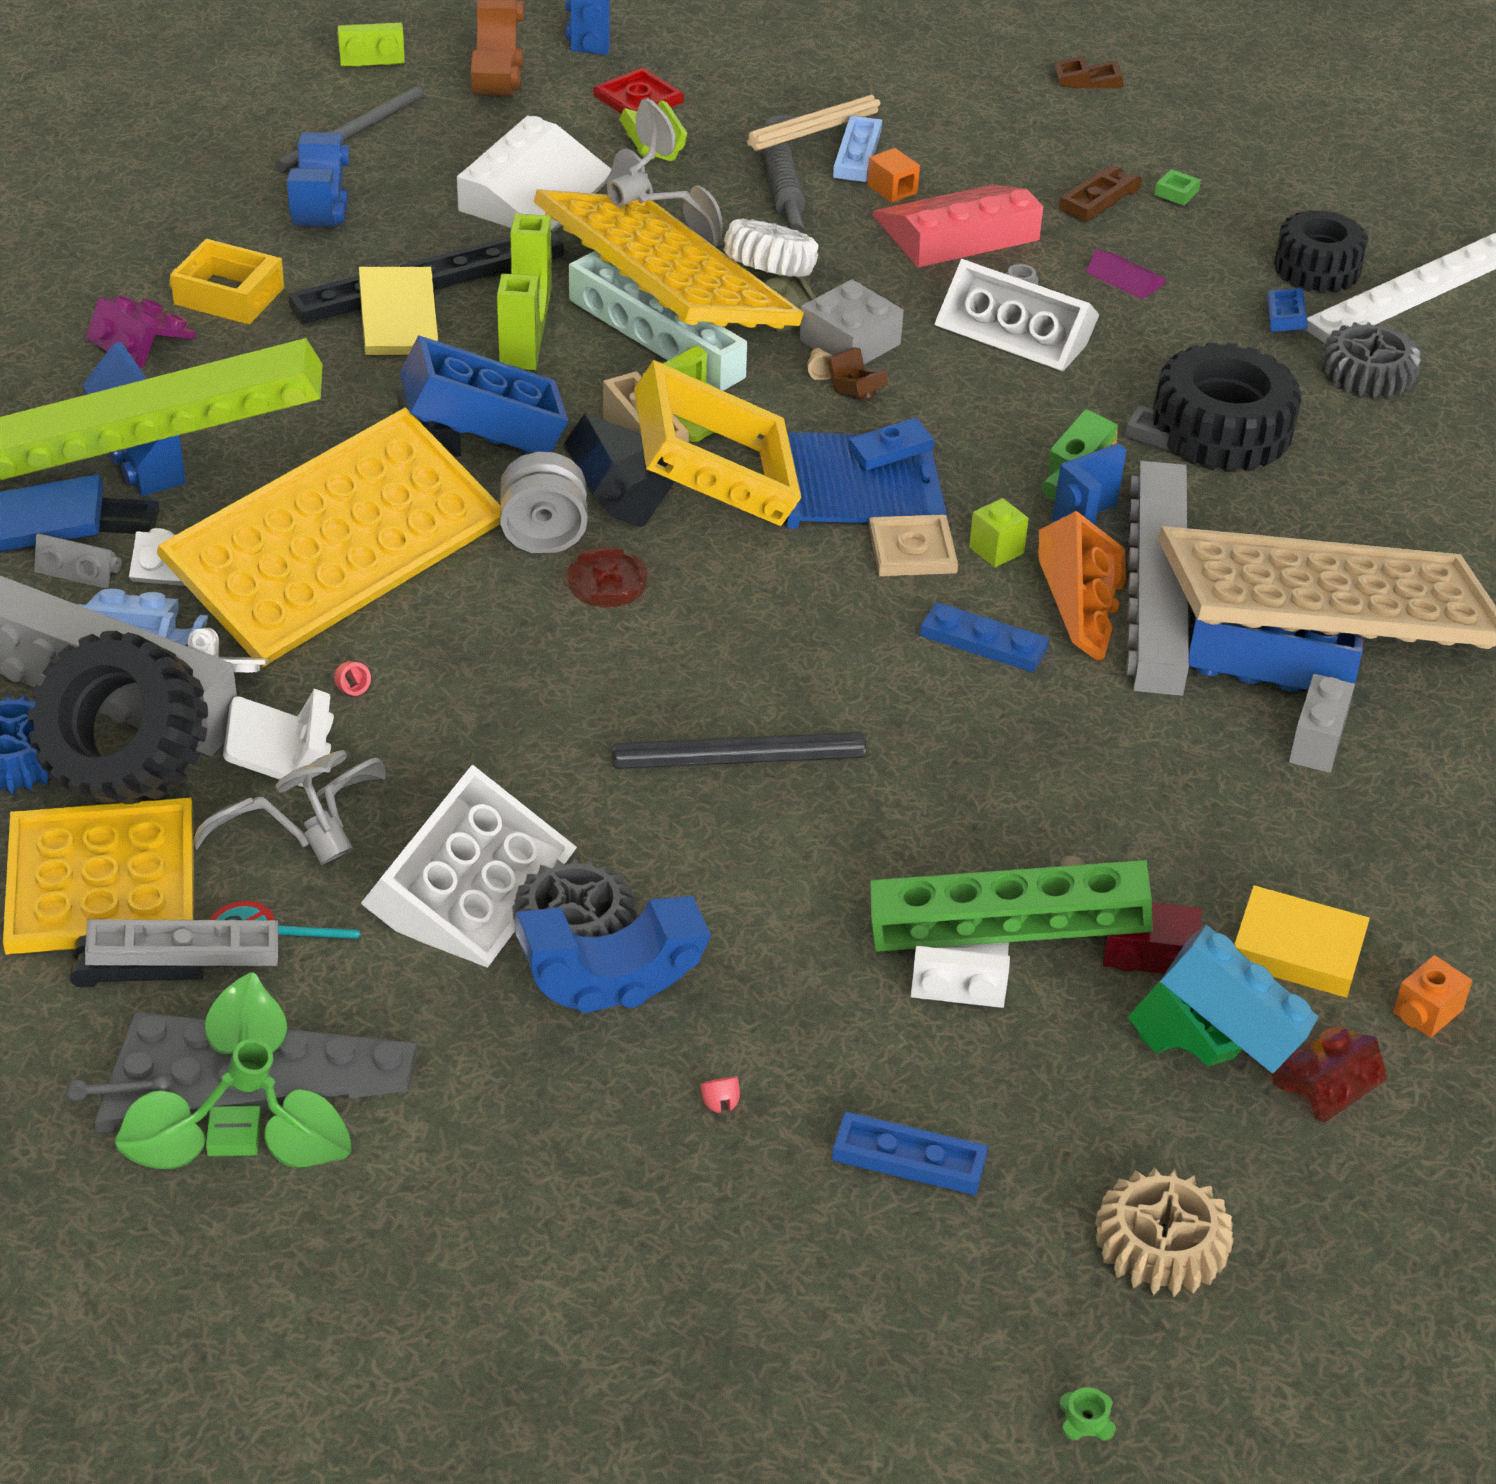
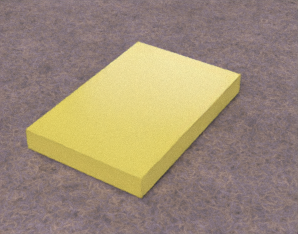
[359,267,438,355]

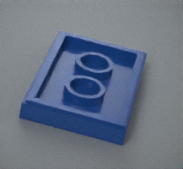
[0,474,103,552]

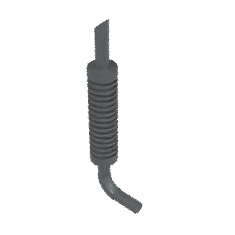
[760,115,806,234]

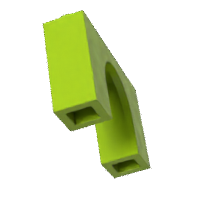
[497,213,552,370]

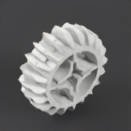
[724,218,819,277]

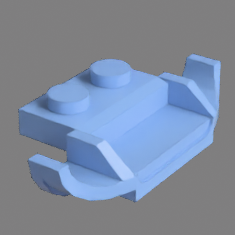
[78,589,208,645]

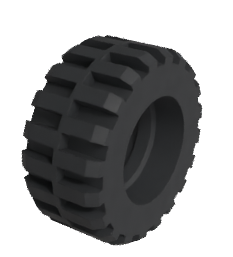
[1152,343,1301,472]
[28,631,208,804]

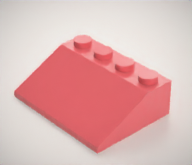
[872,184,1043,267]

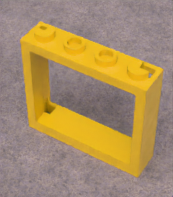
[634,360,801,526]

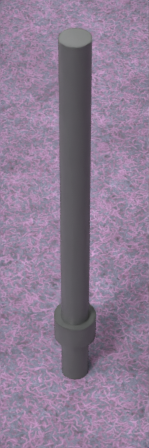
[276,86,424,173]

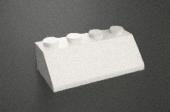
[934,259,1100,372]

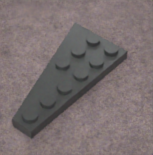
[94,1012,417,1133]

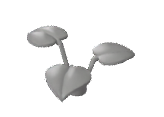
[605,97,723,247]
[193,750,386,865]

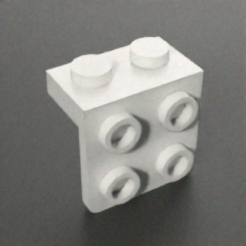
[223,689,334,787]
[911,942,1010,1008]

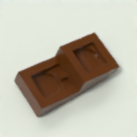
[1054,56,1124,88]

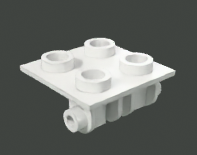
[188,628,269,672]

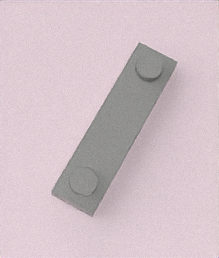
[85,919,278,966]

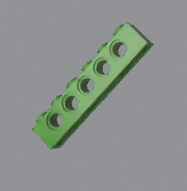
[871,860,1153,952]

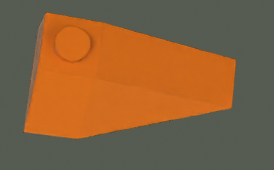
[1038,511,1126,660]

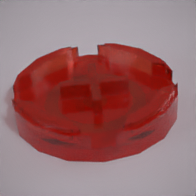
[568,547,647,607]

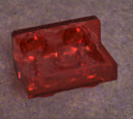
[1271,1027,1387,1122]

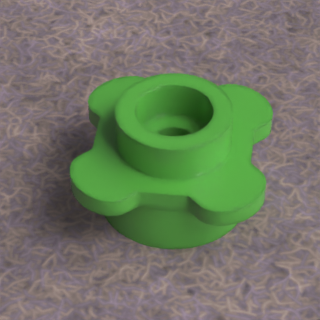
[1059,1387,1116,1440]

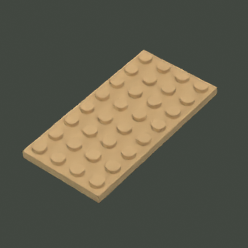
[1158,526,1496,649]

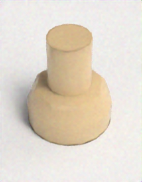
[807,348,832,380]

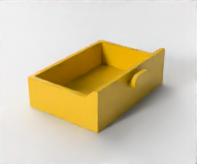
[1234,886,1370,998]

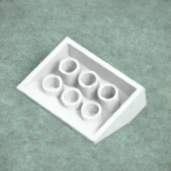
[457,115,611,232]
[361,765,577,967]

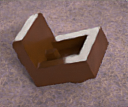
[827,347,889,400]

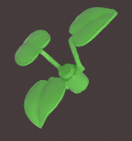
[114,972,351,1169]

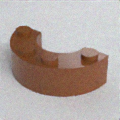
[471,0,524,97]

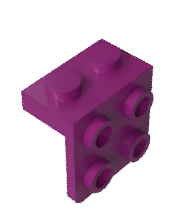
[85,295,196,368]

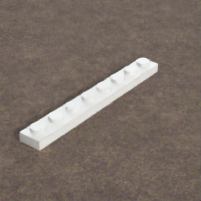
[1304,233,1496,344]

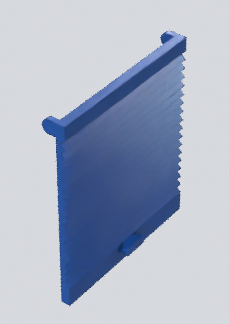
[787,431,948,529]

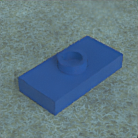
[1267,288,1307,332]
[849,417,934,471]

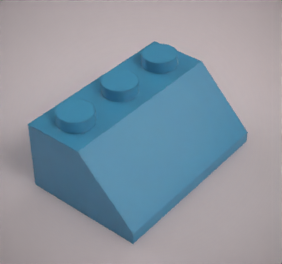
[1160,925,1319,1074]

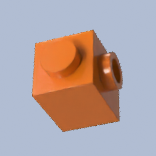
[867,148,920,203]
[1393,955,1473,1038]

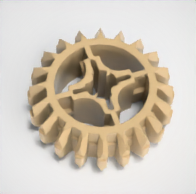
[1095,1167,1234,1297]

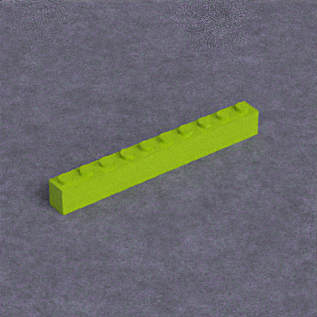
[0,338,323,480]

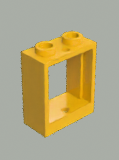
[169,239,284,325]

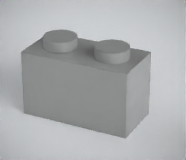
[1289,674,1355,773]

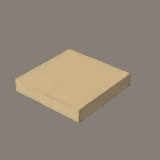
[869,515,958,576]

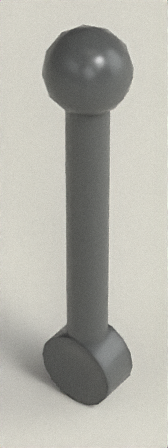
[67,1075,172,1100]

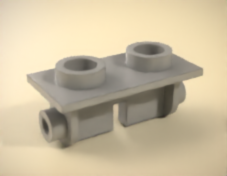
[34,533,122,589]

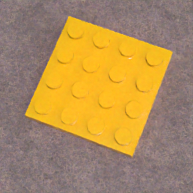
[3,798,194,955]

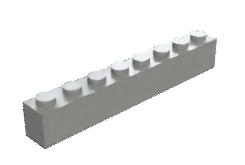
[1126,461,1189,696]

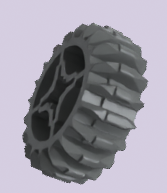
[1321,322,1421,400]
[512,857,636,937]

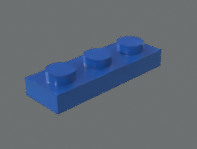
[920,602,1049,673]
[832,1111,989,1195]

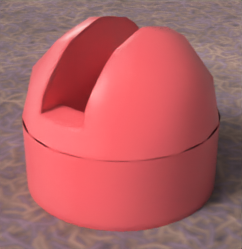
[333,661,371,696]
[700,1076,740,1114]

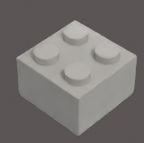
[799,279,904,364]

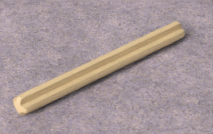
[747,95,881,151]

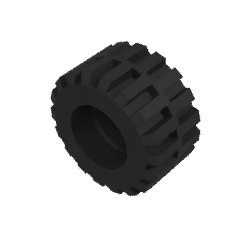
[1274,210,1368,293]

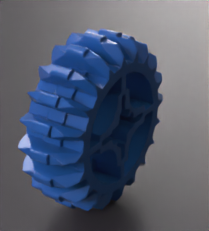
[0,694,50,796]

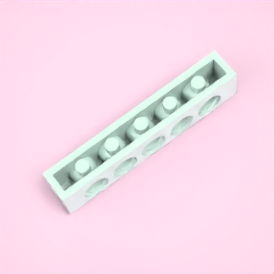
[569,251,747,391]

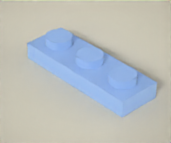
[833,116,882,182]

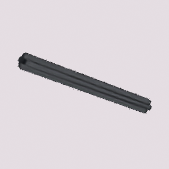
[612,732,866,769]

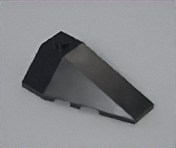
[564,413,675,527]

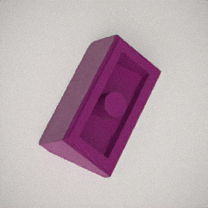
[1086,249,1167,299]

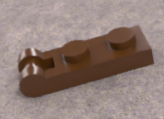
[1059,164,1142,221]

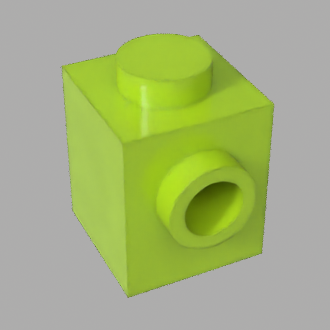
[969,498,1029,567]

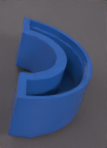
[287,132,350,227]
[515,896,711,1013]

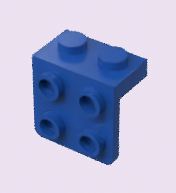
[566,0,610,55]
[1051,443,1126,525]

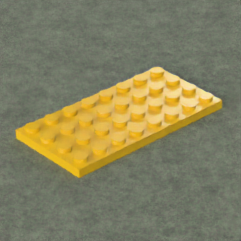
[533,189,804,329]
[157,407,501,668]

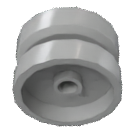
[500,452,588,553]

